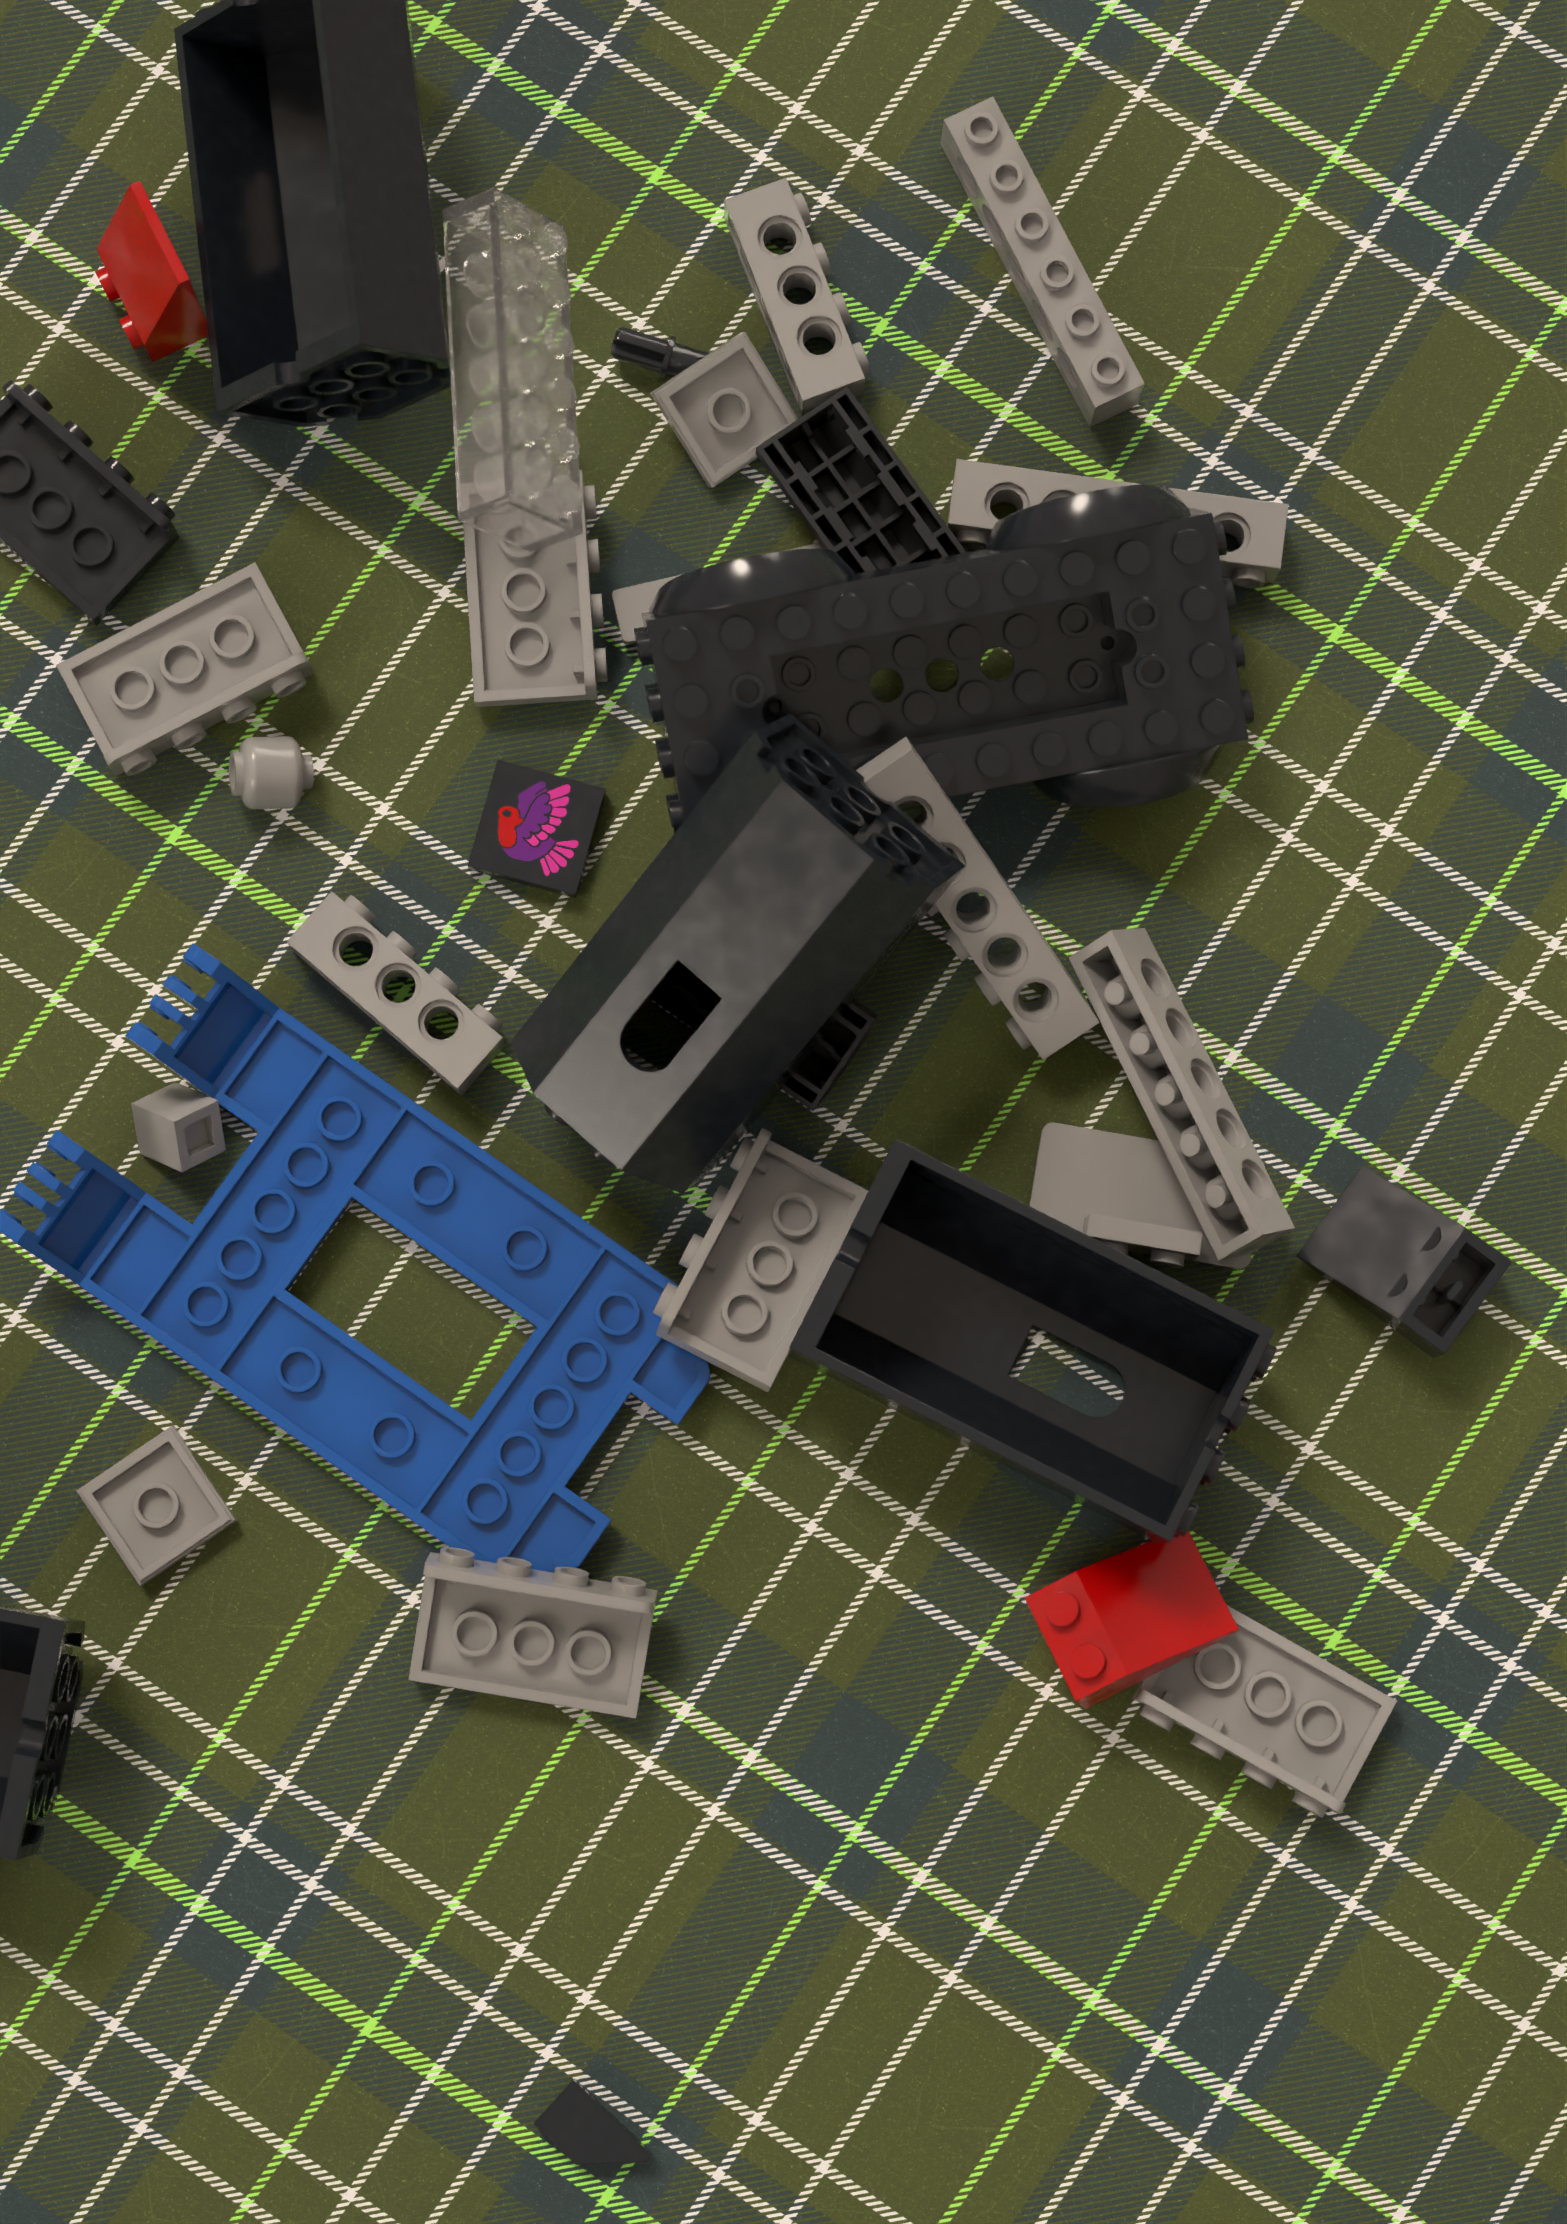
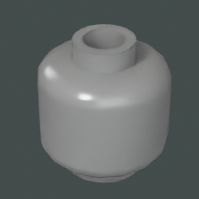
[229,736,314,809]

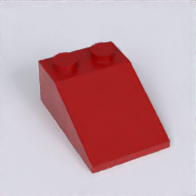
[95,181,208,363]
[1024,1530,1240,1709]

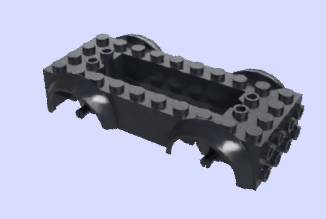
[634,484,1254,834]

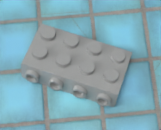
[461,470,608,707]
[56,562,314,776]
[653,1128,868,1392]
[408,1547,658,1718]
[1132,1605,1397,1818]

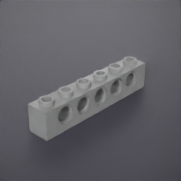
[941,96,1145,428]
[947,459,1289,588]
[856,737,1100,1060]
[1069,928,1295,1261]

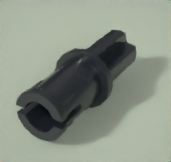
[611,327,709,380]

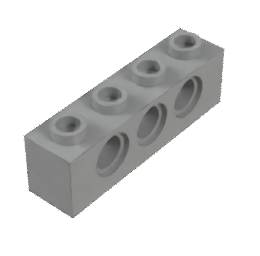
[724,178,871,417]
[287,891,506,1096]

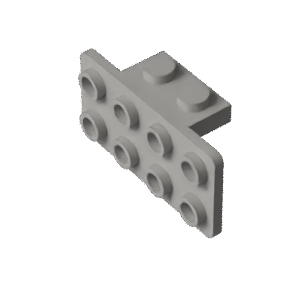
[1029,1122,1265,1270]

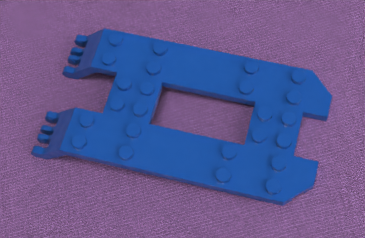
[0,943,711,1572]

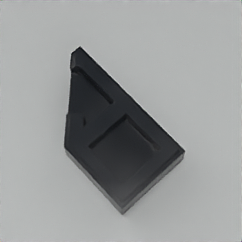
[534,2078,653,2165]

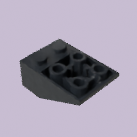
[1296,1166,1512,1358]

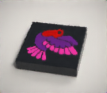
[468,760,606,898]

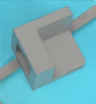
[131,1083,226,1172]

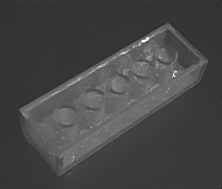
[442,187,583,552]

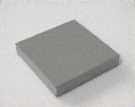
[650,332,798,488]
[76,1426,238,1586]

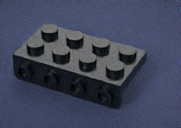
[0,380,180,626]

